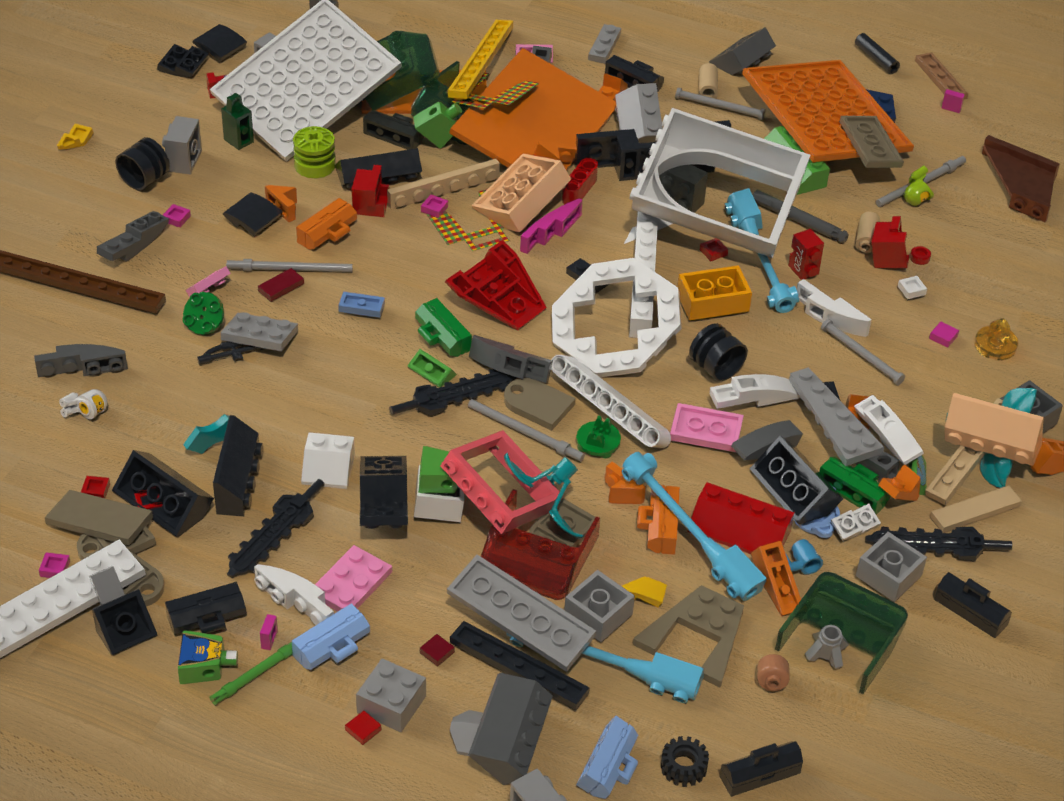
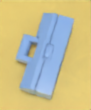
[292,603,370,670]
[576,716,638,799]

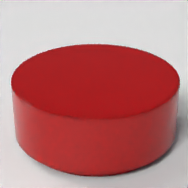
[910,246,931,265]

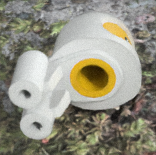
[59,389,108,419]

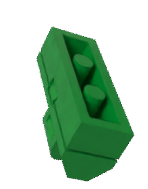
[415,298,472,357]
[819,457,891,515]

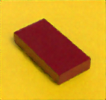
[258,268,304,302]

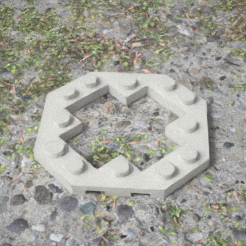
[552,258,682,377]

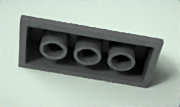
[468,673,553,785]

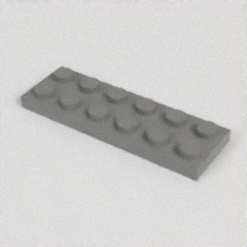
[447,555,596,672]

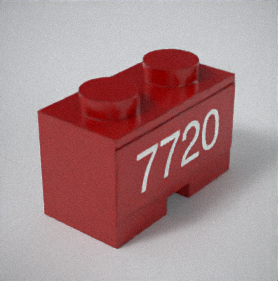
[788,228,824,280]

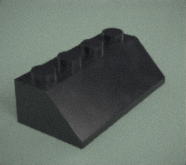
[335,148,422,188]
[213,415,263,517]
[750,436,843,525]
[112,450,214,537]

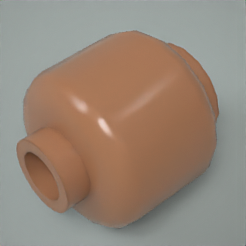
[757,654,790,691]

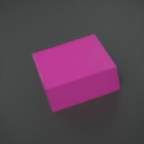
[942,89,965,113]
[421,194,448,218]
[163,204,191,228]
[929,321,959,348]
[39,552,70,578]
[260,614,278,650]

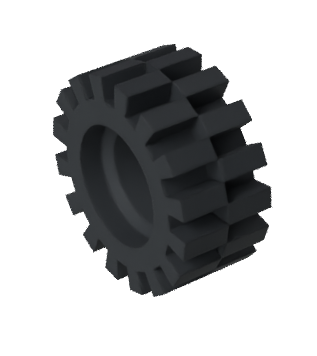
[661,736,709,787]

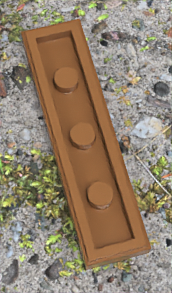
[915,52,968,100]

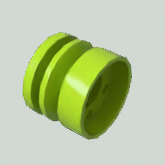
[293,126,336,179]

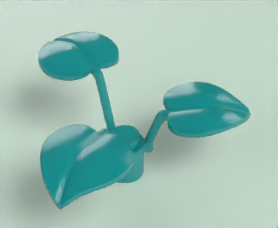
[946,388,1037,488]
[504,453,584,539]

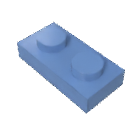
[338,292,385,318]

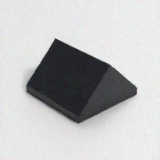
[92,589,158,655]

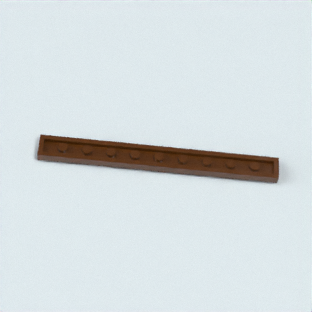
[0,250,166,314]

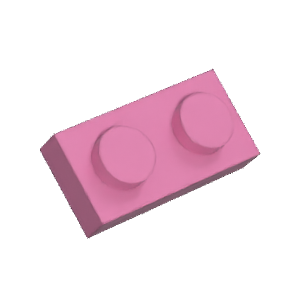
[186,266,231,297]

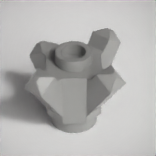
[805,625,849,669]

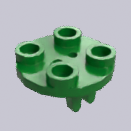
[182,292,224,335]
[576,416,621,459]

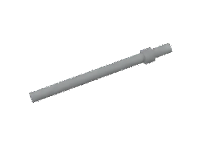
[876,156,966,207]
[226,259,353,272]
[468,399,585,462]

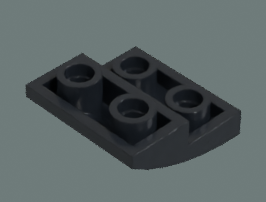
[192,24,247,62]
[157,44,209,77]
[223,192,283,237]

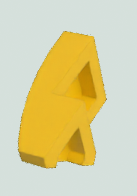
[57,124,94,150]
[622,576,667,608]

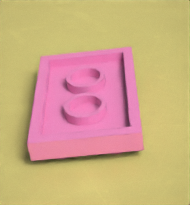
[670,403,744,452]
[315,545,392,612]

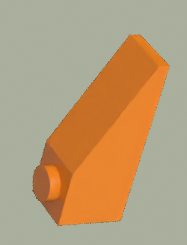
[1030,438,1064,475]
[751,541,804,616]

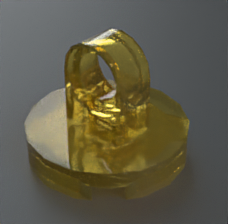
[975,318,1018,361]

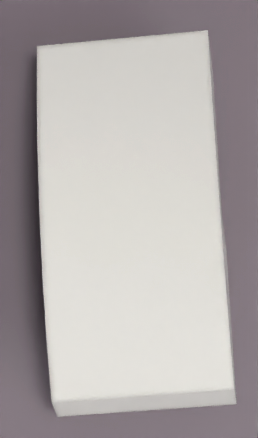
[831,504,881,541]

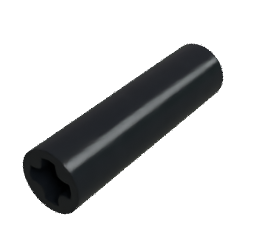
[855,33,900,74]

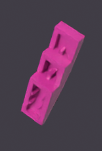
[520,199,583,254]

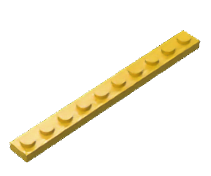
[448,19,514,100]

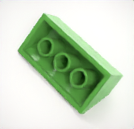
[764,126,830,195]

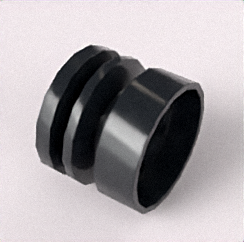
[115,137,170,191]
[689,323,748,382]

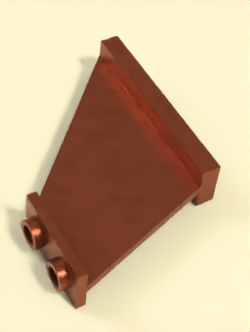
[982,135,1060,222]

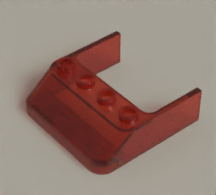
[480,489,600,600]

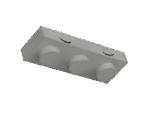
[588,24,621,64]

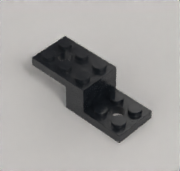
[360,456,408,529]

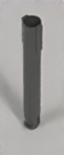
[752,189,849,243]

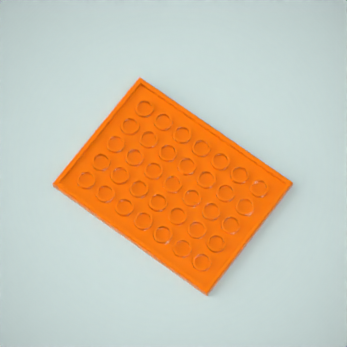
[449,48,616,171]
[742,60,914,162]

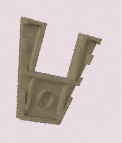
[633,585,744,687]

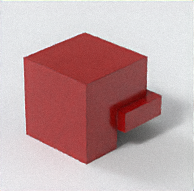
[351,165,389,217]
[871,216,910,268]

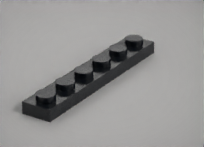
[450,621,590,710]

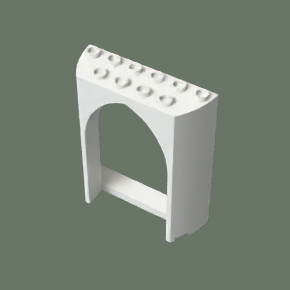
[629,108,810,258]

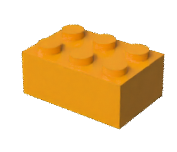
[677,265,752,321]

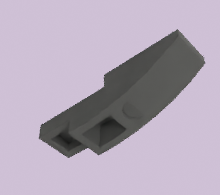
[97,211,169,262]
[469,335,553,383]
[34,344,128,377]

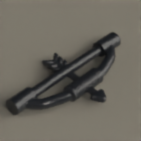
[197,341,267,365]

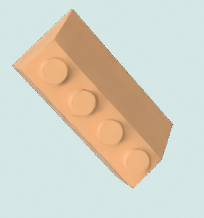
[945,393,1044,466]

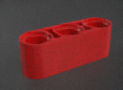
[562,158,598,205]

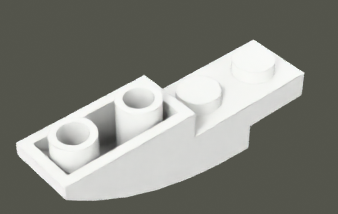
[797,279,872,337]
[709,374,799,409]
[854,395,924,465]
[254,564,334,625]

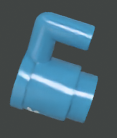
[785,539,823,575]

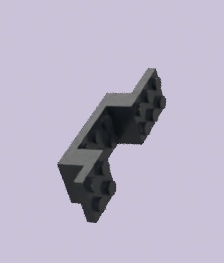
[574,120,731,181]

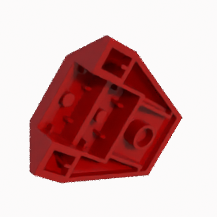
[445,240,547,331]

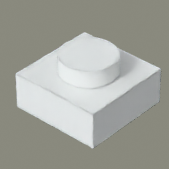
[898,276,927,300]

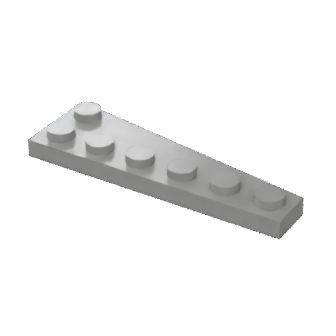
[789,367,884,466]

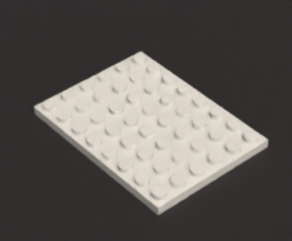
[210,0,402,162]

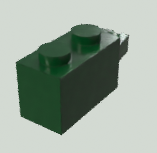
[221,93,254,150]

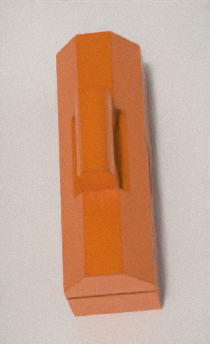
[296,198,357,250]
[637,485,680,555]

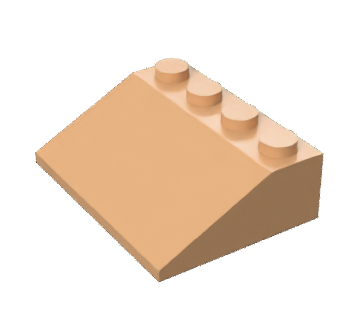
[471,154,571,232]

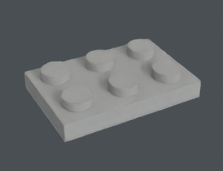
[220,312,298,351]

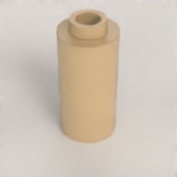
[699,63,718,98]
[856,212,880,253]

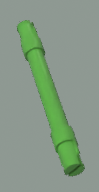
[209,642,293,705]

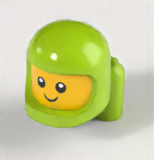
[904,165,934,206]

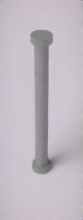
[675,88,765,120]
[821,319,905,386]

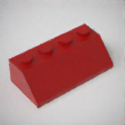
[687,482,795,554]

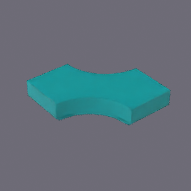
[183,414,229,454]

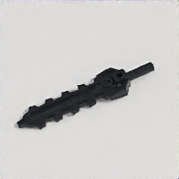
[389,369,516,416]
[227,479,325,578]
[865,526,1012,561]

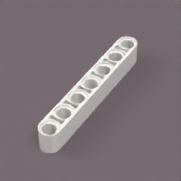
[551,355,671,448]

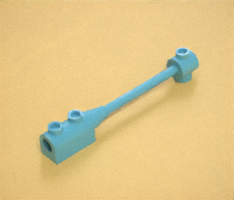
[724,188,799,313]
[622,452,767,601]
[506,632,704,704]

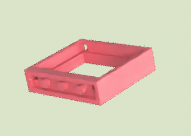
[440,430,564,534]

